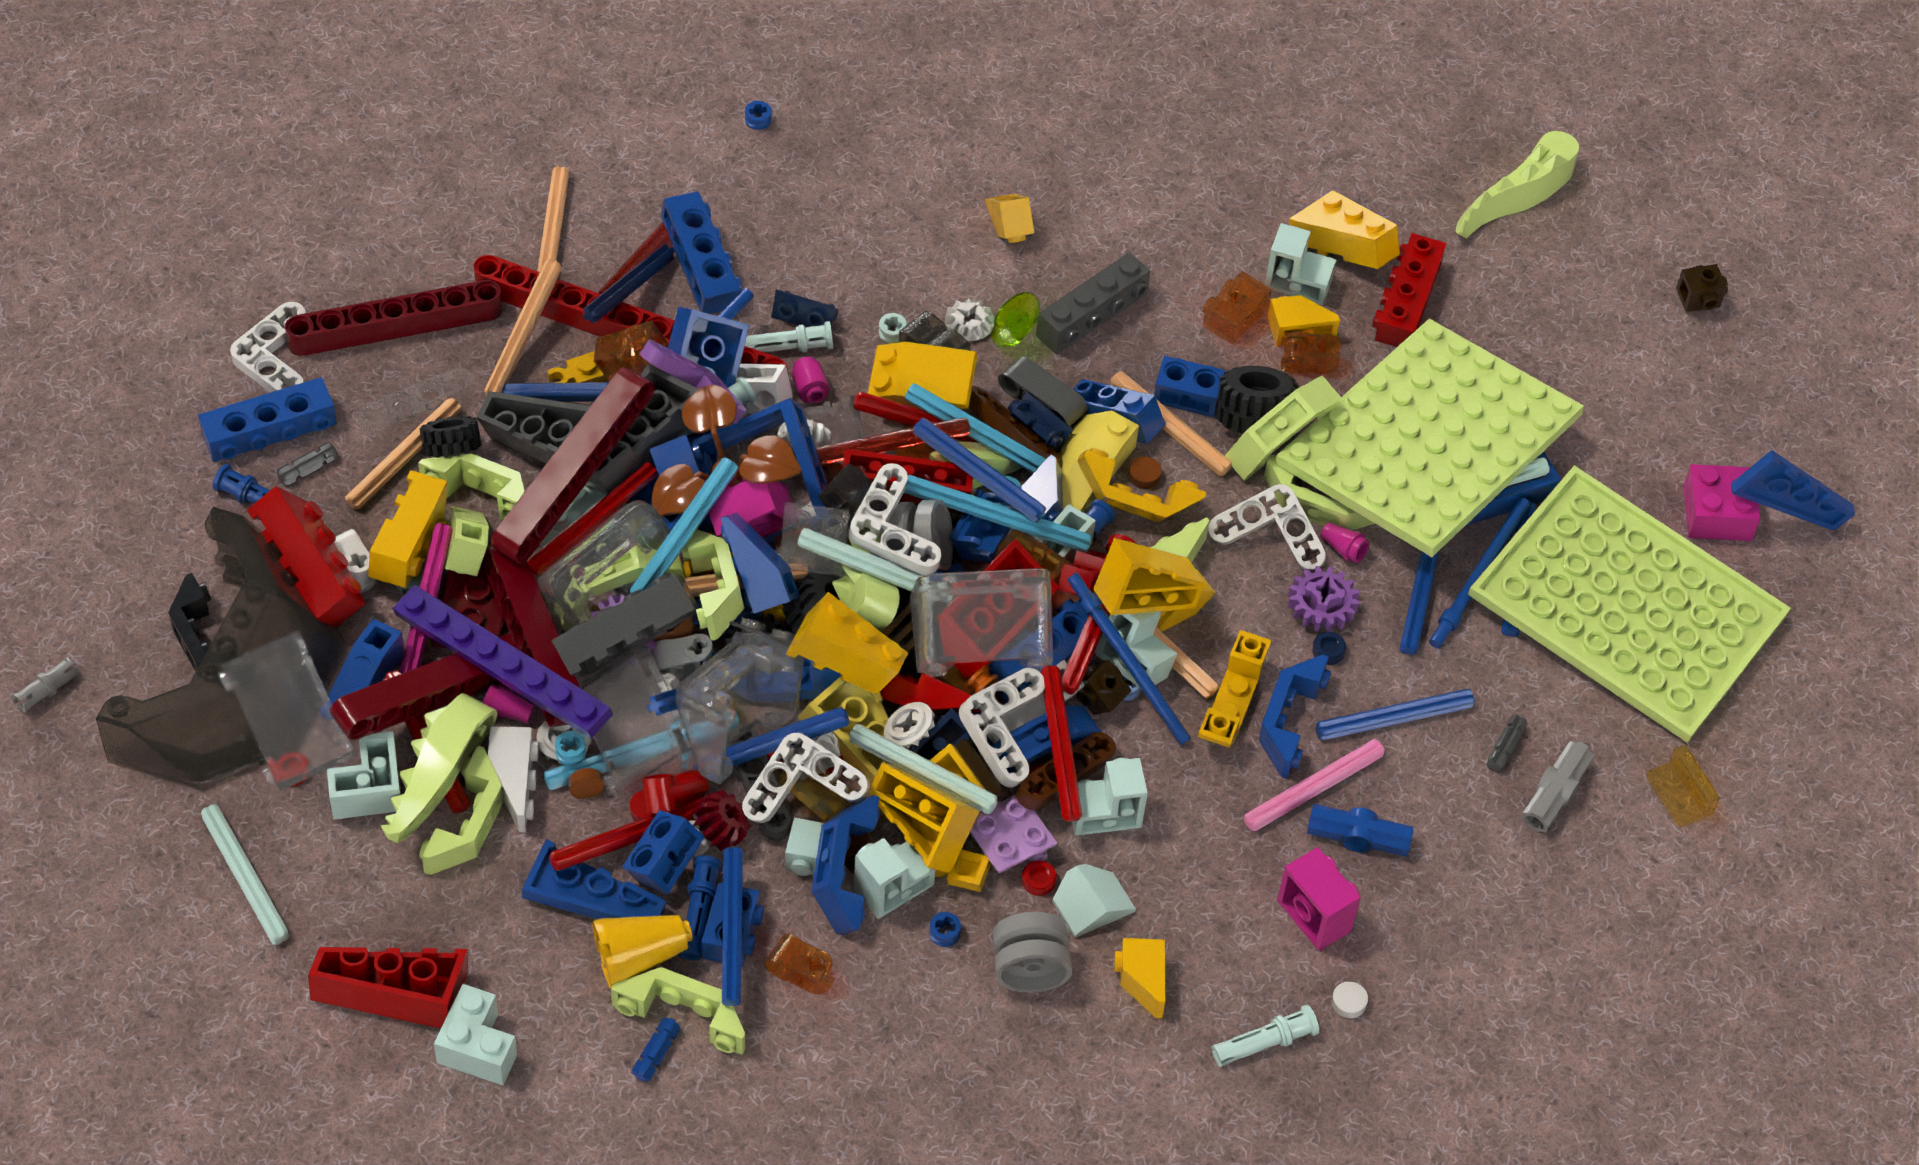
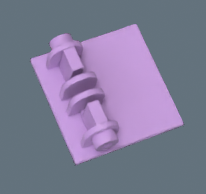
[970,795,1057,873]

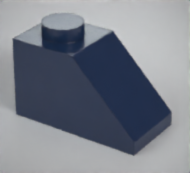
[909,708,973,760]

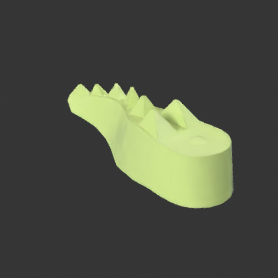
[1455,131,1579,239]
[832,505,900,632]
[381,693,498,843]

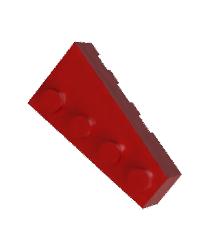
[308,947,469,1029]

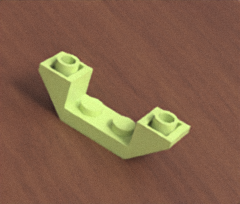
[1225,375,1343,481]
[418,452,525,520]
[1264,454,1375,530]
[681,529,744,641]
[558,546,685,631]
[419,745,504,875]
[611,967,745,1055]

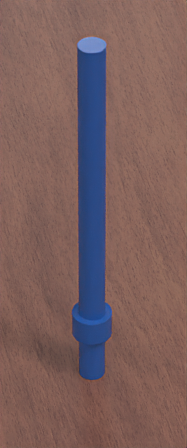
[1429,498,1531,648]
[1066,572,1191,745]

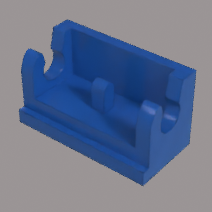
[949,489,1017,562]

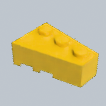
[1289,190,1400,269]
[368,470,448,588]
[1094,538,1206,615]
[786,592,908,695]
[869,762,980,873]

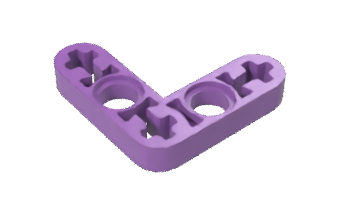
[640,339,746,424]

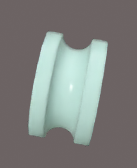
[879,313,907,344]

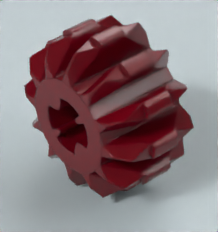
[692,789,751,851]

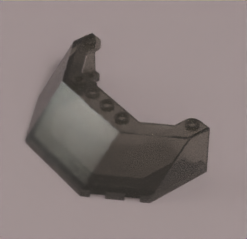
[96,507,348,791]

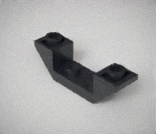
[168,573,252,691]

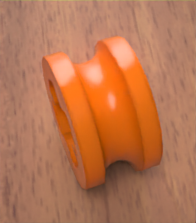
[966,665,999,694]

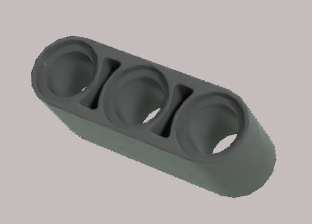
[998,356,1088,427]

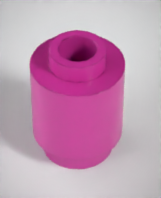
[791,357,830,404]

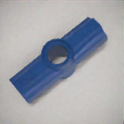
[1307,803,1414,857]

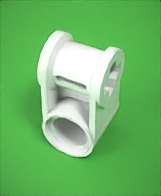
[334,529,376,592]
[652,634,714,682]

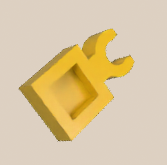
[547,351,608,383]
[935,850,992,892]

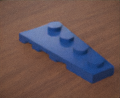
[1731,450,1855,530]
[522,839,666,919]

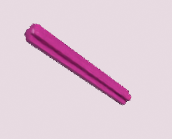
[400,523,453,674]

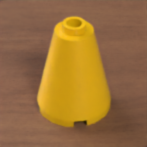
[592,915,693,988]

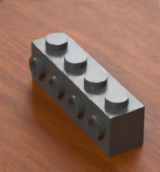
[1036,252,1151,355]

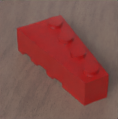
[247,486,366,628]

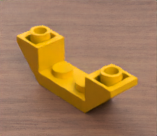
[1077,448,1207,523]
[1198,630,1272,748]

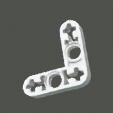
[230,302,305,393]
[849,463,941,575]
[1208,484,1326,572]
[959,667,1045,787]
[742,733,870,823]

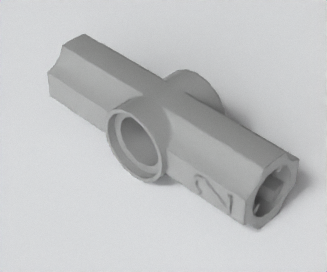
[1521,741,1595,833]

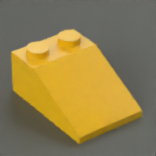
[868,342,978,419]

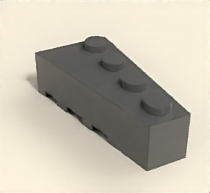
[586,364,699,495]
[477,391,590,464]
[551,572,700,678]

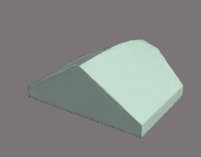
[1052,864,1136,938]

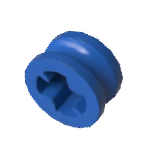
[745,100,772,130]
[929,912,961,947]

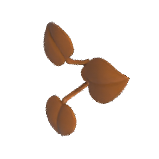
[652,385,802,518]

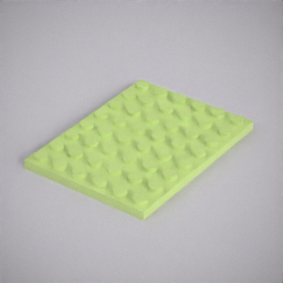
[1276,319,1584,557]
[1468,465,1791,743]

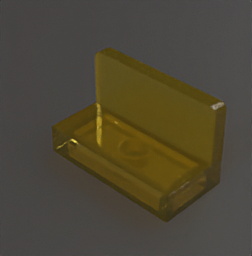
[1646,744,1720,827]
[776,770,852,823]

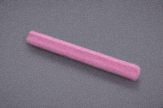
[1244,739,1385,831]

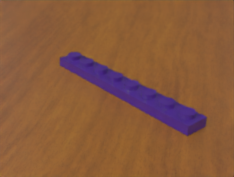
[392,585,613,739]

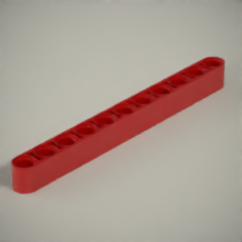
[473,255,787,369]

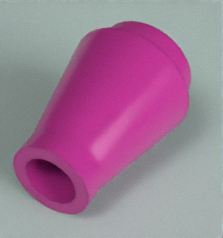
[1320,522,1370,563]
[483,684,535,723]

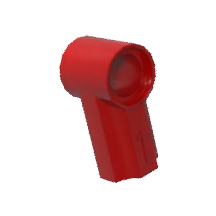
[642,770,709,813]

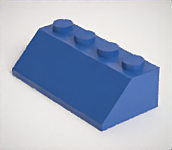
[662,306,750,438]

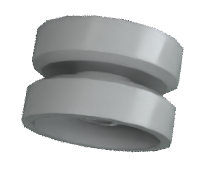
[887,499,954,572]
[992,912,1073,992]

